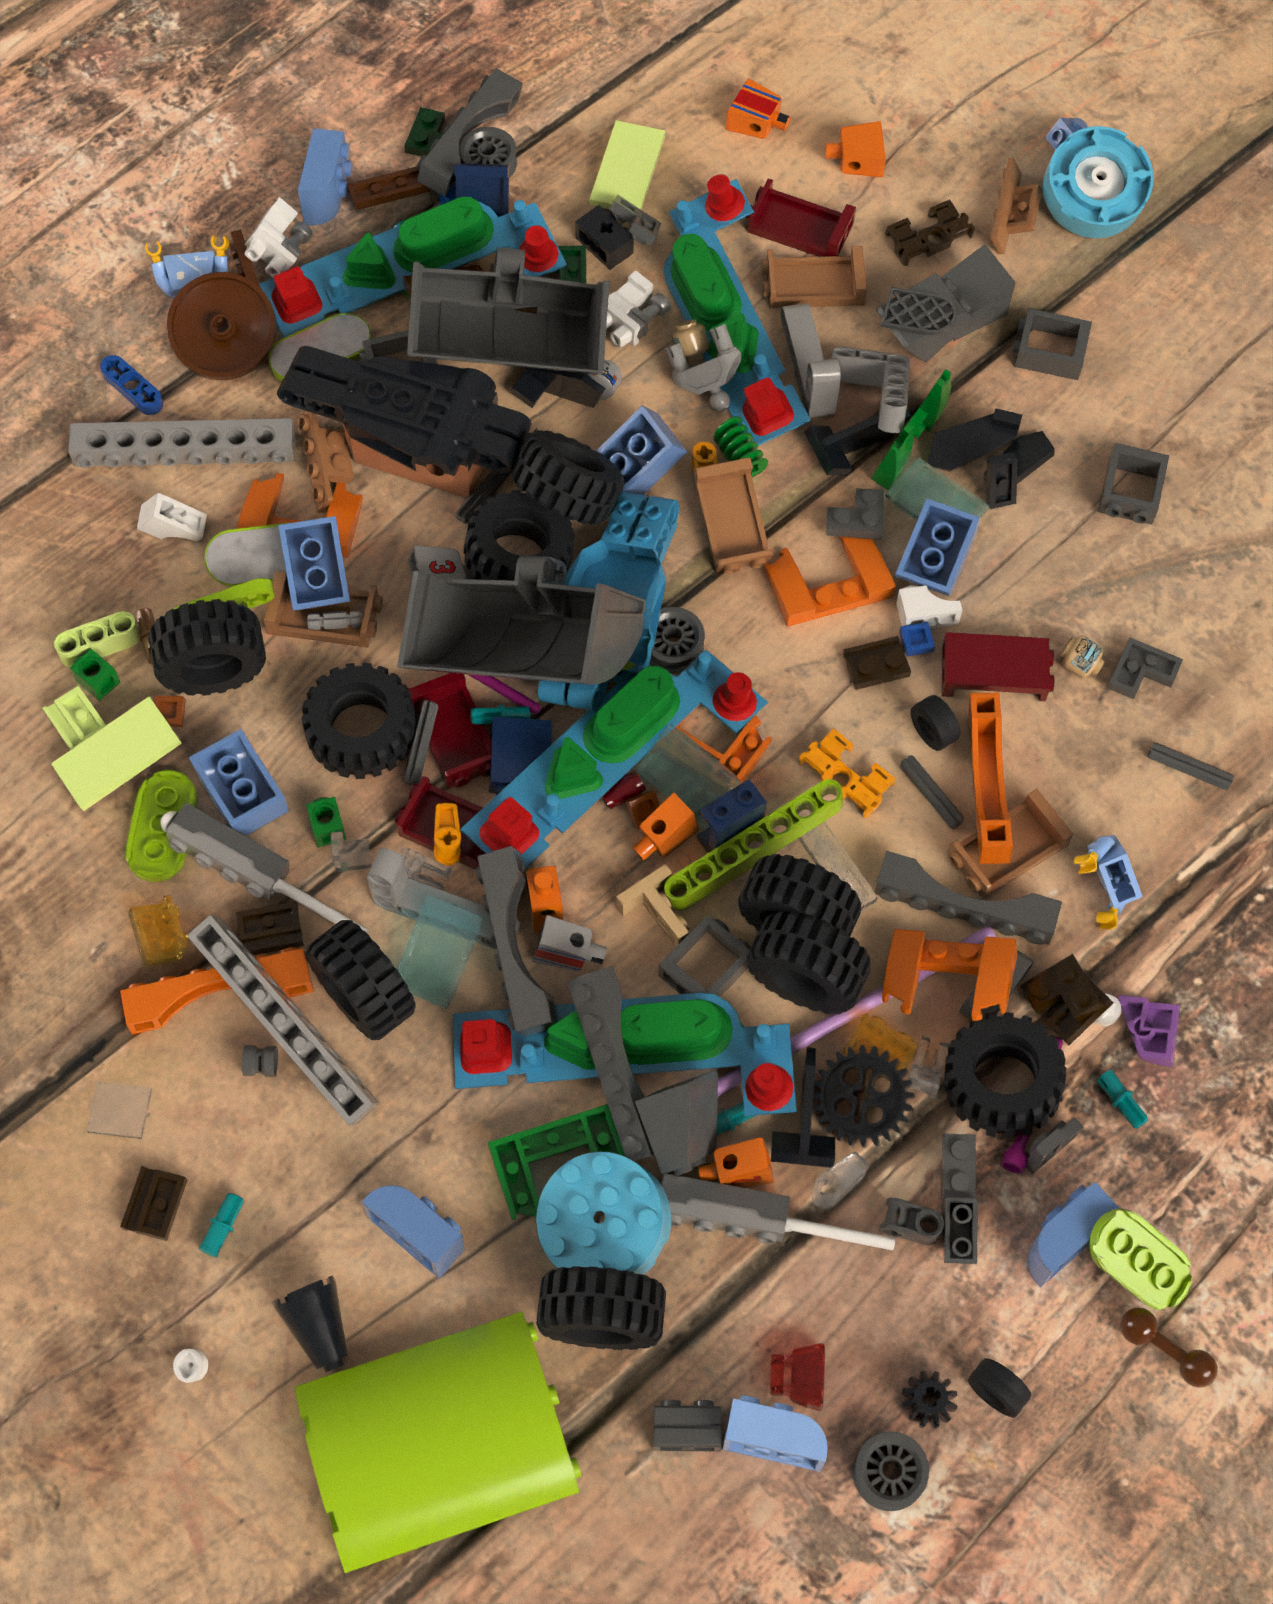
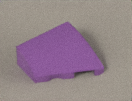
[1118,995,1180,1067]

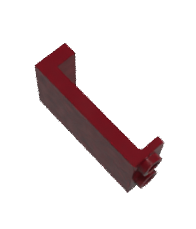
[746,178,856,257]
[942,632,1055,702]
[409,673,491,789]
[395,776,486,870]

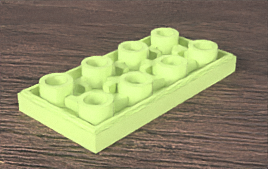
[589,120,665,210]
[51,697,182,811]

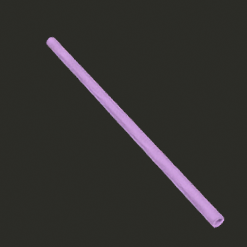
[718,926,995,1097]

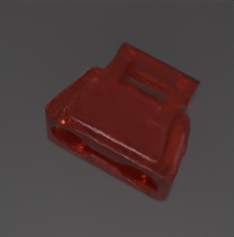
[770,1343,825,1412]

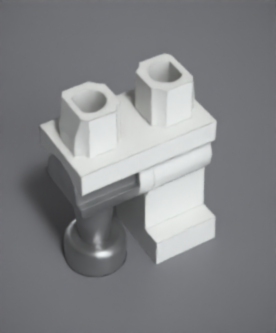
[244,197,313,279]
[606,270,671,348]

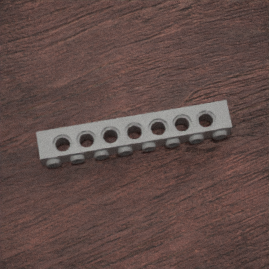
[68,418,296,468]
[187,915,380,1125]

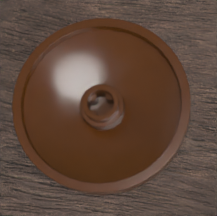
[167,272,277,380]

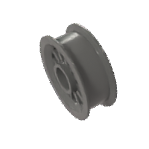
[459,127,517,178]
[649,607,705,673]
[853,1432,929,1511]

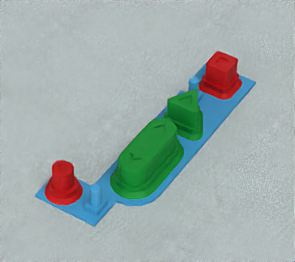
[663,174,811,446]
[259,197,567,338]
[460,650,768,869]
[453,993,797,1116]

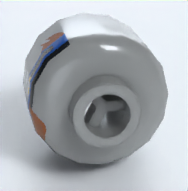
[585,359,622,400]

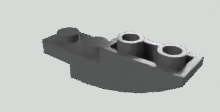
[941,1133,978,1264]

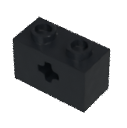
[575,205,634,270]

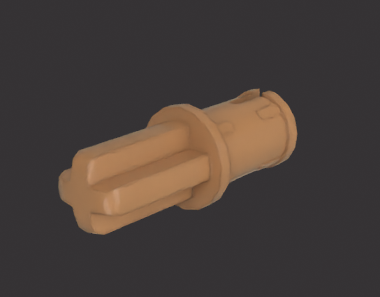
[136,608,155,664]

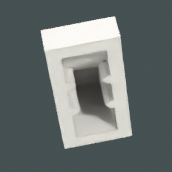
[137,493,207,542]
[896,585,963,629]

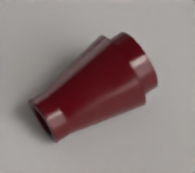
[602,770,647,810]

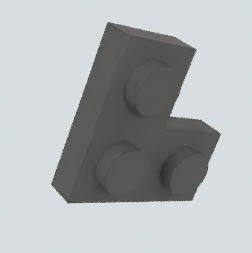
[609,195,662,246]
[826,488,884,540]
[1107,637,1183,699]
[1026,1117,1083,1174]

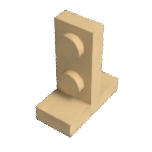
[616,864,690,947]

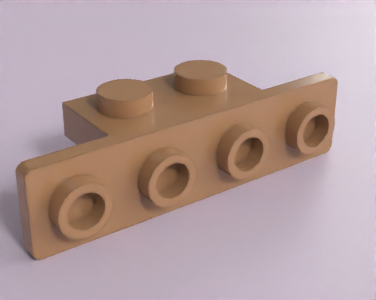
[990,157,1042,254]
[298,411,354,513]

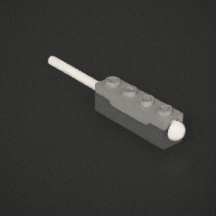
[161,803,369,933]
[662,1173,895,1250]

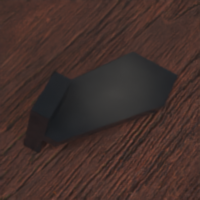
[510,368,606,408]
[926,408,1022,472]
[804,410,911,476]
[984,431,1055,509]
[770,1047,835,1168]

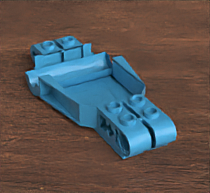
[538,491,679,711]

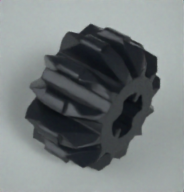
[901,1371,957,1429]

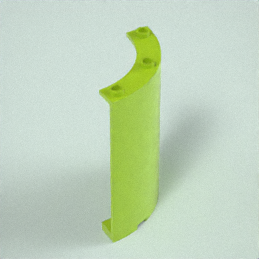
[294,1311,582,1573]

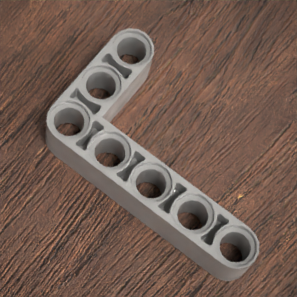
[781,303,841,418]
[831,347,910,433]
[367,848,521,950]

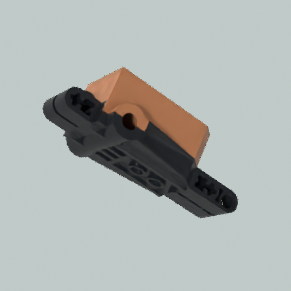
[277,346,532,498]

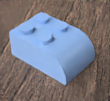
[722,1395,828,1472]

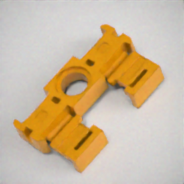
[799,728,896,818]

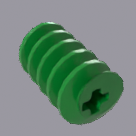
[713,416,768,477]

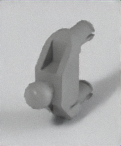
[664,324,741,412]

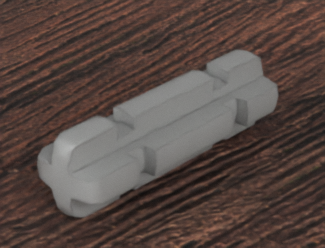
[307,610,364,630]

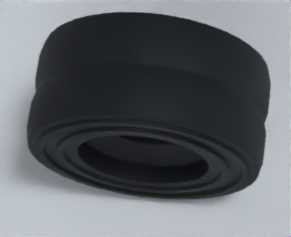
[910,695,961,751]
[968,1358,1031,1418]

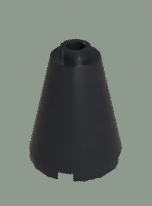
[272,1275,348,1373]

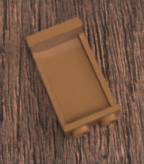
[762,246,867,308]
[693,457,773,574]
[264,571,383,648]
[947,789,1073,899]

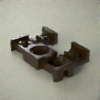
[885,200,975,266]

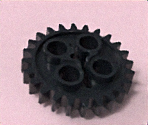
[813,1045,915,1148]

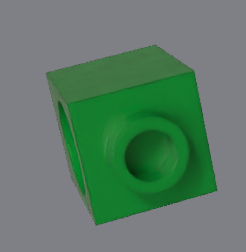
[70,649,121,702]
[306,797,347,847]

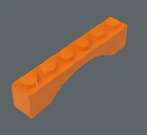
[967,692,1013,864]
[120,947,314,1035]

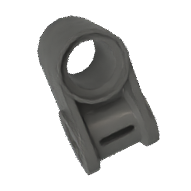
[879,1198,944,1245]

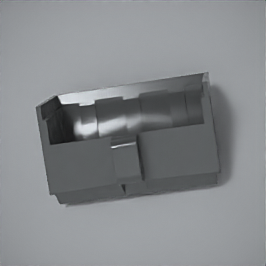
[407,247,610,375]
[397,555,645,685]

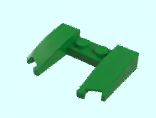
[871,369,951,491]
[488,1104,625,1220]

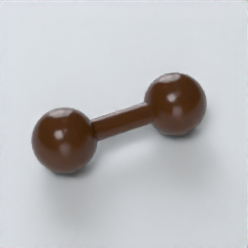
[1120,1307,1218,1388]

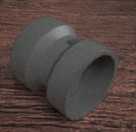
[242,1045,278,1077]

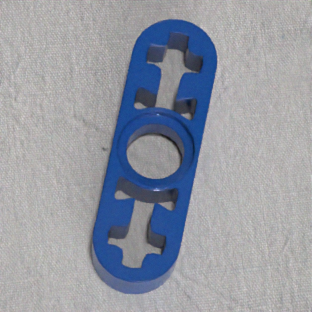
[100,355,163,415]

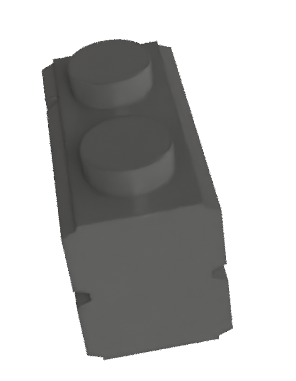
[654,1400,721,1452]

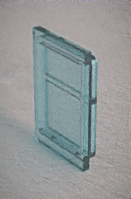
[885,458,990,521]
[635,724,743,829]
[397,895,484,1009]

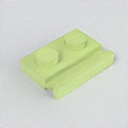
[42,686,106,750]

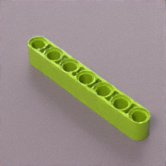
[665,779,843,910]

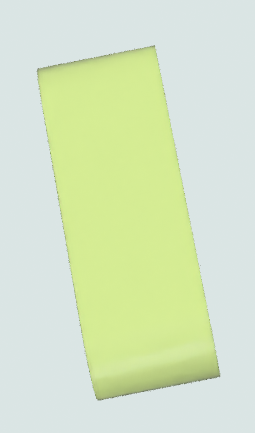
[54,611,140,667]

